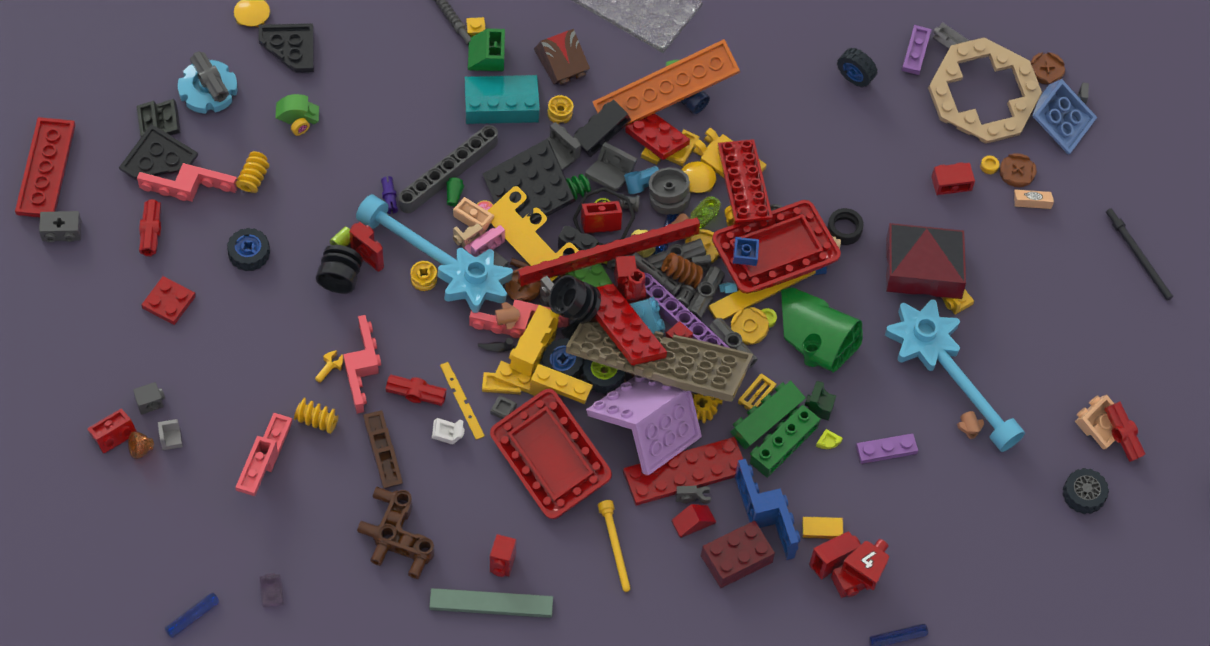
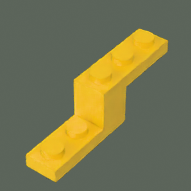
[493,361,593,404]

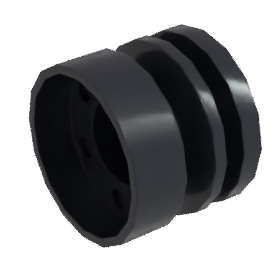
[316,245,363,294]
[549,275,601,324]

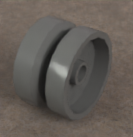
[648,167,691,215]

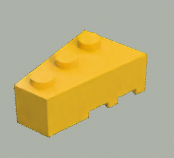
[509,305,560,377]

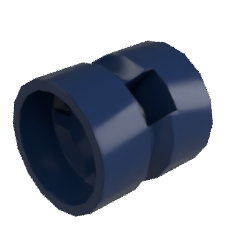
[680,91,710,114]

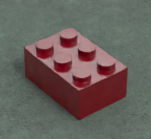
[701,520,775,588]

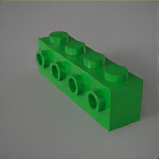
[730,381,806,450]
[750,405,820,478]

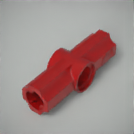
[139,199,161,256]
[624,269,646,304]
[386,374,447,406]
[1104,401,1146,462]

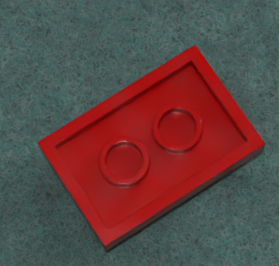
[625,113,690,160]

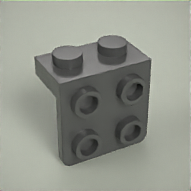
[547,122,581,170]
[585,142,637,191]

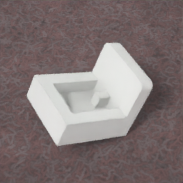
[432,418,464,445]

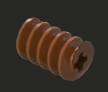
[661,252,703,289]

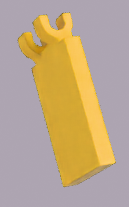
[693,128,767,178]

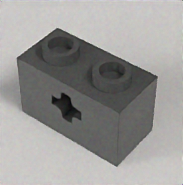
[39,211,82,242]

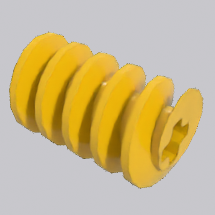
[235,151,270,193]
[294,398,339,434]

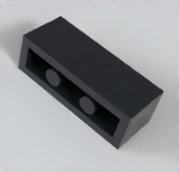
[573,99,631,157]

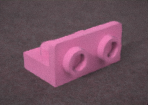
[465,225,505,258]

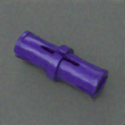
[381,176,398,214]

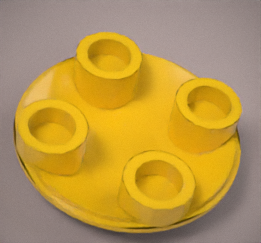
[234,0,270,27]
[681,161,716,193]

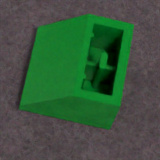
[468,28,505,71]

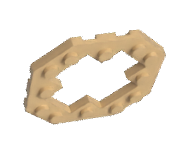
[928,38,1042,144]

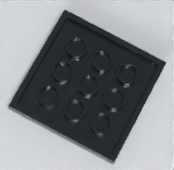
[482,139,576,224]

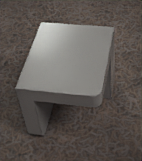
[158,419,183,450]

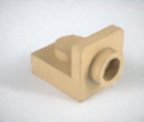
[453,223,483,249]

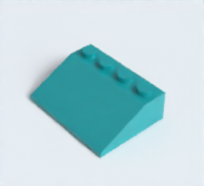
[465,75,540,124]

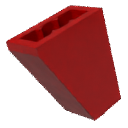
[809,531,861,580]

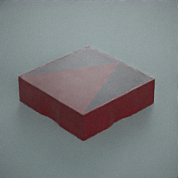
[886,223,966,299]

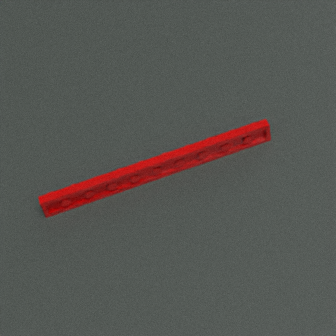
[518,217,700,286]

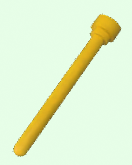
[597,500,630,592]

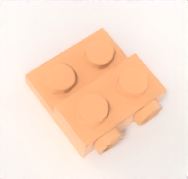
[1075,395,1115,450]

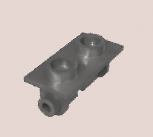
[933,22,970,48]

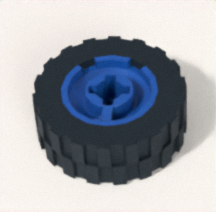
[837,48,878,87]
[227,228,270,271]
[542,338,586,379]

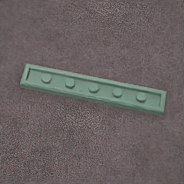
[429,588,553,618]

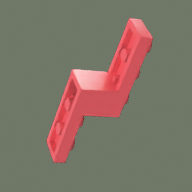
[137,163,238,202]
[469,299,570,338]
[343,315,381,414]
[235,413,293,496]

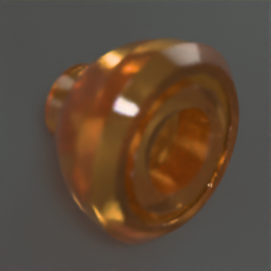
[128,432,154,459]

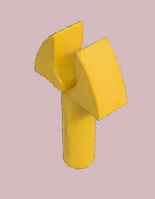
[315,350,343,383]

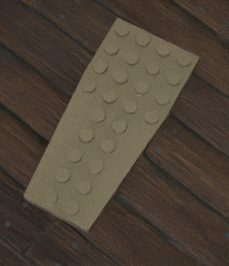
[566,322,753,402]

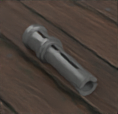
[632,252,682,296]

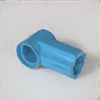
[624,166,659,194]

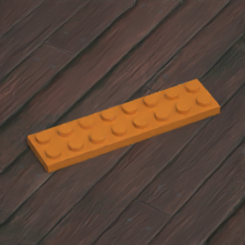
[592,39,740,128]

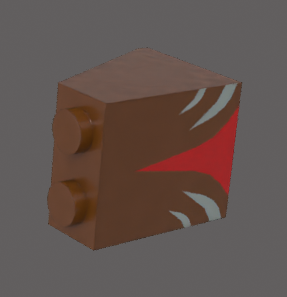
[534,28,590,85]

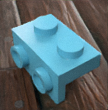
[630,296,665,334]

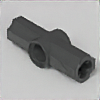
[190,51,229,102]
[647,238,706,271]
[687,266,725,320]
[708,318,758,369]

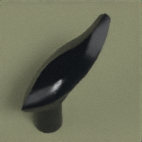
[478,338,515,352]

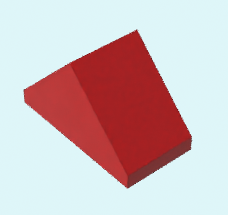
[672,504,716,538]

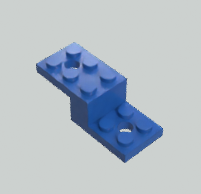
[735,459,801,560]

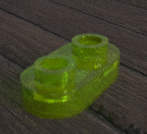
[690,196,721,228]

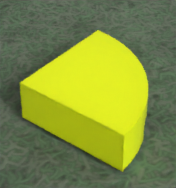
[816,429,843,449]

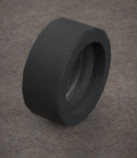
[827,208,864,245]

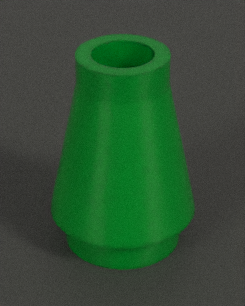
[446,178,464,207]

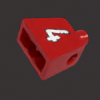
[842,539,890,591]

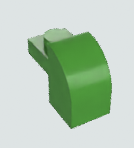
[276,94,319,125]

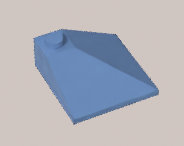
[1032,79,1097,154]

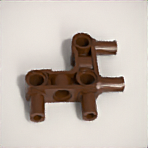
[357,487,434,579]

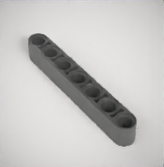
[399,125,498,213]

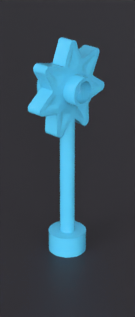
[356,194,513,313]
[885,300,1025,452]

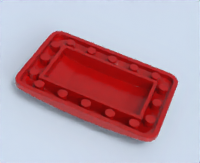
[712,200,841,294]
[490,389,612,519]

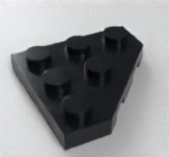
[259,23,314,73]
[119,124,198,180]

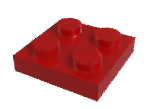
[141,276,196,325]

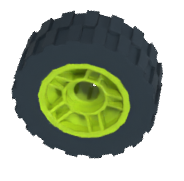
[583,359,626,394]

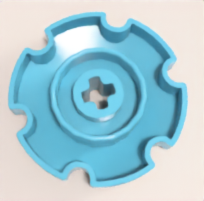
[178,60,238,114]

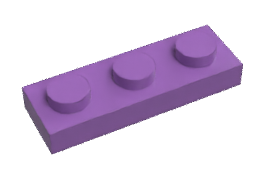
[902,25,932,75]
[856,433,918,464]

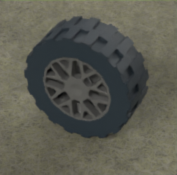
[1063,468,1109,514]

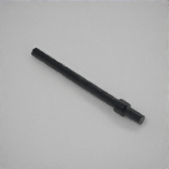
[1106,208,1173,300]

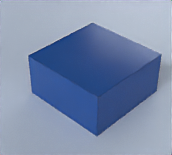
[733,237,759,266]

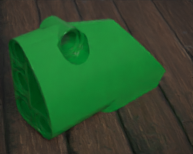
[781,287,863,372]

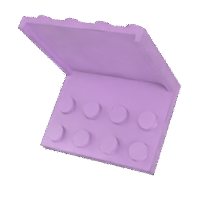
[586,375,702,475]

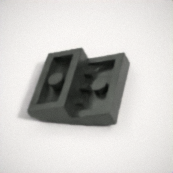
[137,99,181,137]

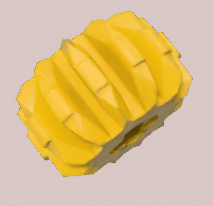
[692,393,718,424]

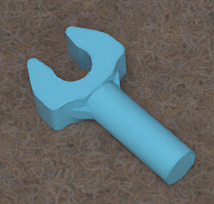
[719,282,738,293]

